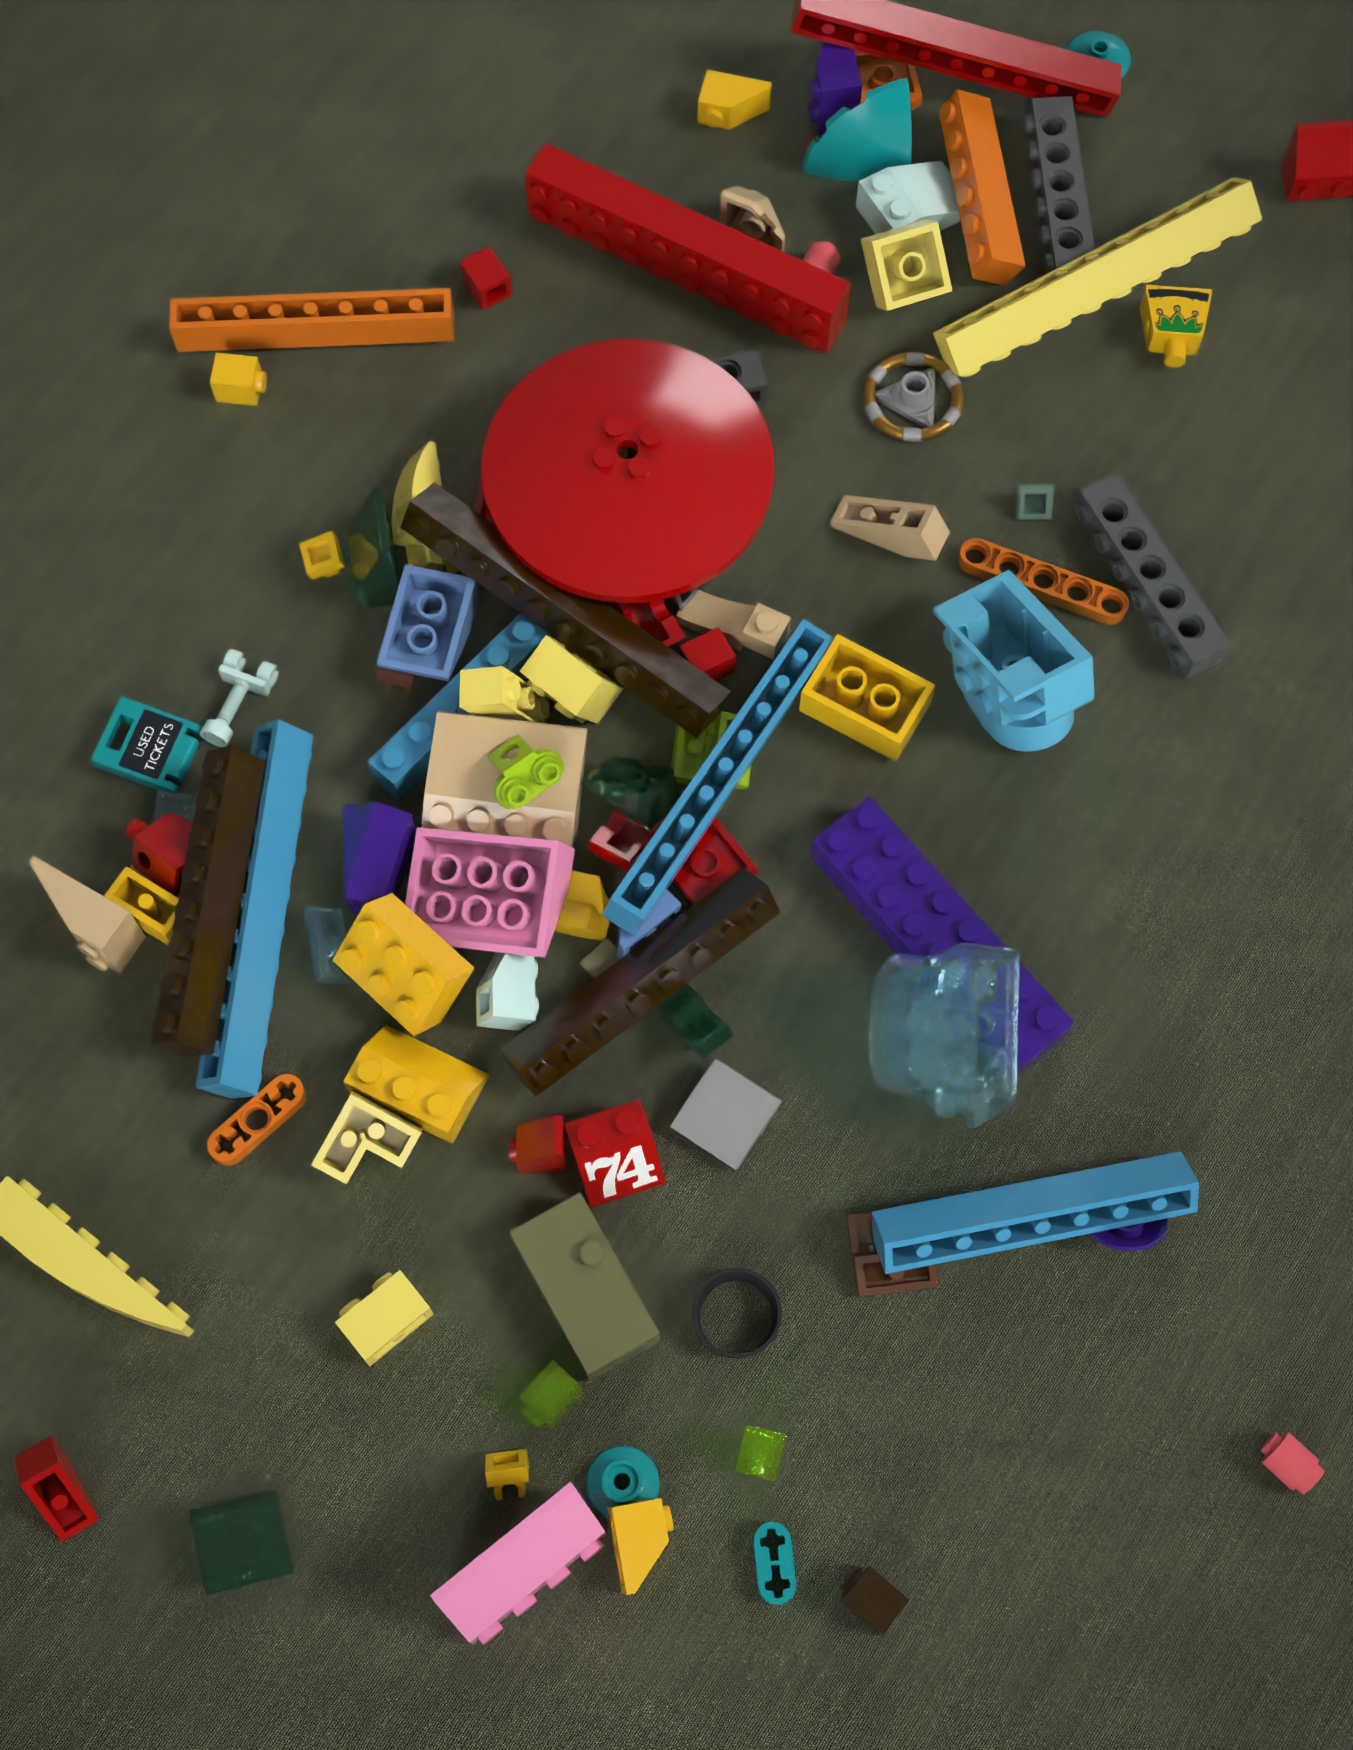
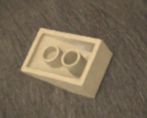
[29,856,146,974]

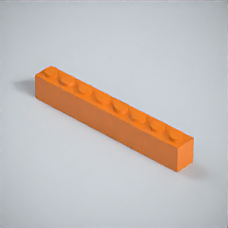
[169,288,455,352]

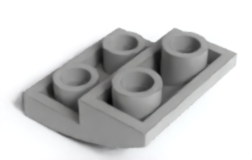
[670,1059,782,1170]

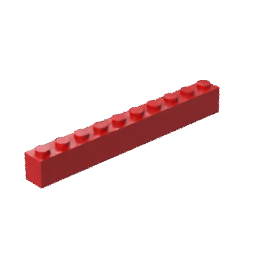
[790,0,1121,118]

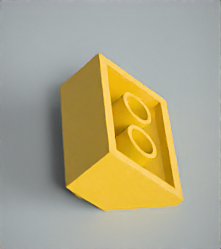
[343,1025,489,1144]

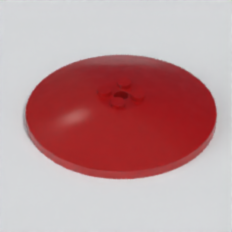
[481,339,775,603]

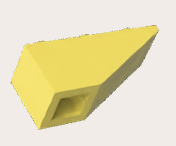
[459,666,549,723]

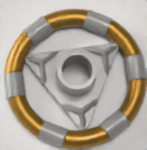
[862,352,964,442]

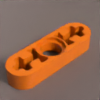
[207,1074,306,1166]

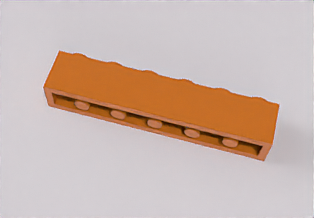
[938,89,1026,286]

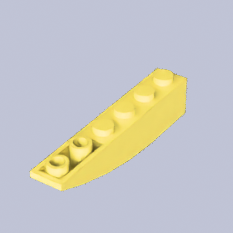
[0,1176,194,1337]

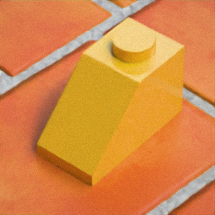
[697,69,772,130]
[607,1498,673,1595]

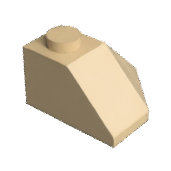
[720,185,785,252]

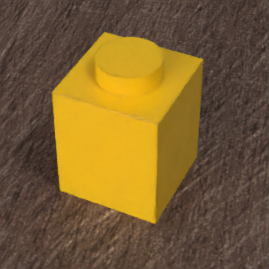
[210,353,267,406]

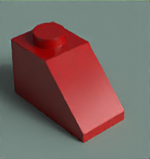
[509,1115,566,1174]
[14,1435,99,1542]

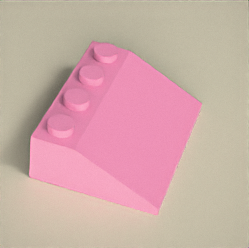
[405,827,575,958]
[430,1482,606,1645]

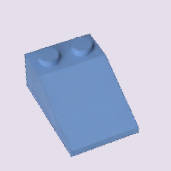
[376,564,480,681]

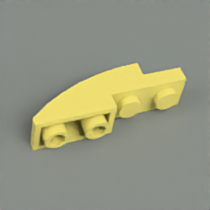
[392,441,442,570]

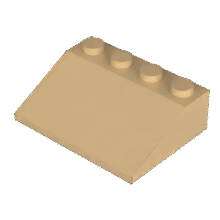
[421,710,588,847]

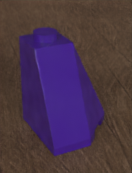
[342,801,416,916]

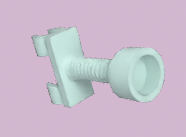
[200,649,279,747]

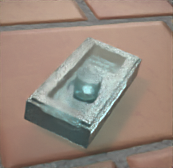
[303,906,354,985]

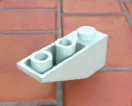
[476,952,539,1031]

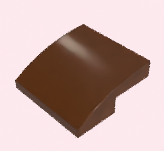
[846,1210,939,1297]

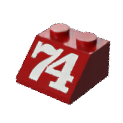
[564,1099,666,1209]

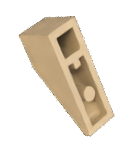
[830,495,950,561]

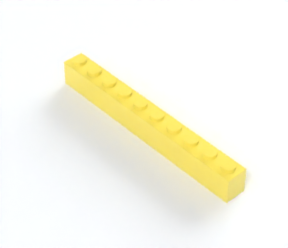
[933,177,1262,377]

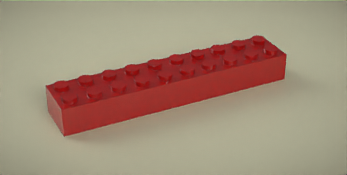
[524,142,851,354]

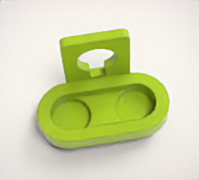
[488,735,564,809]

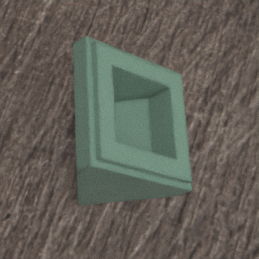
[1014,484,1054,520]

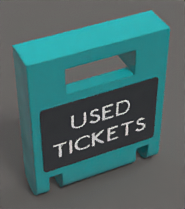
[91,696,203,796]

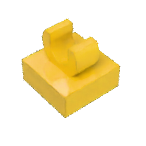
[299,531,345,580]
[485,1449,529,1500]

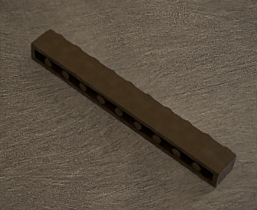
[400,482,731,738]

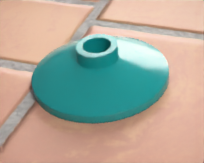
[1066,31,1131,79]

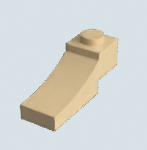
[676,590,791,660]

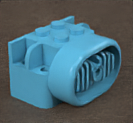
[933,570,1094,752]

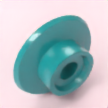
[585,1445,660,1519]

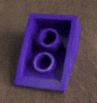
[808,42,863,135]

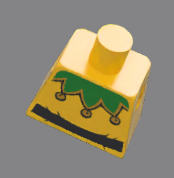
[1139,285,1212,368]

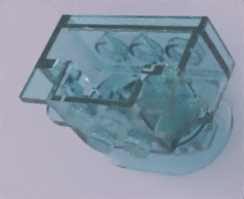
[869,943,1020,1129]

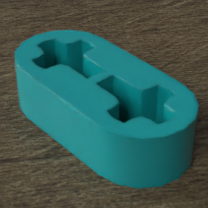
[753,1522,796,1606]

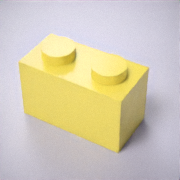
[335,1270,434,1366]

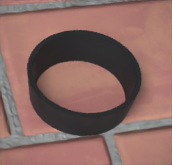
[692,1268,782,1358]

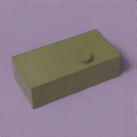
[509,1192,660,1382]

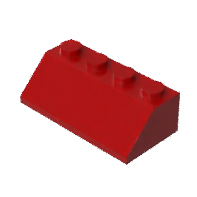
[1280,120,1353,201]

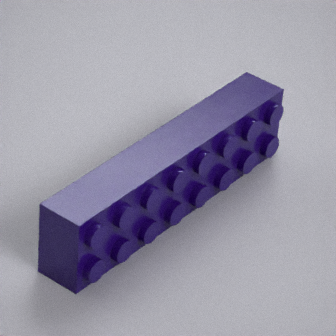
[809,796,1075,1083]

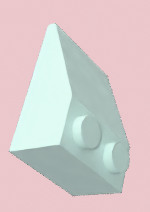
[856,161,961,234]

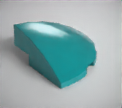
[802,77,912,181]

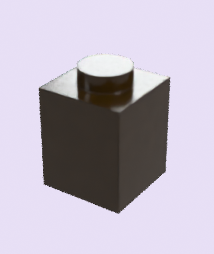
[840,1566,909,1636]

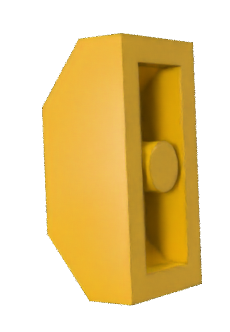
[554,870,611,942]

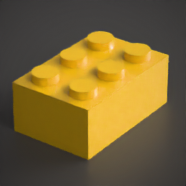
[799,634,935,762]
[332,893,474,1036]

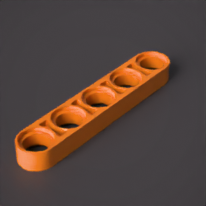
[958,538,1129,625]

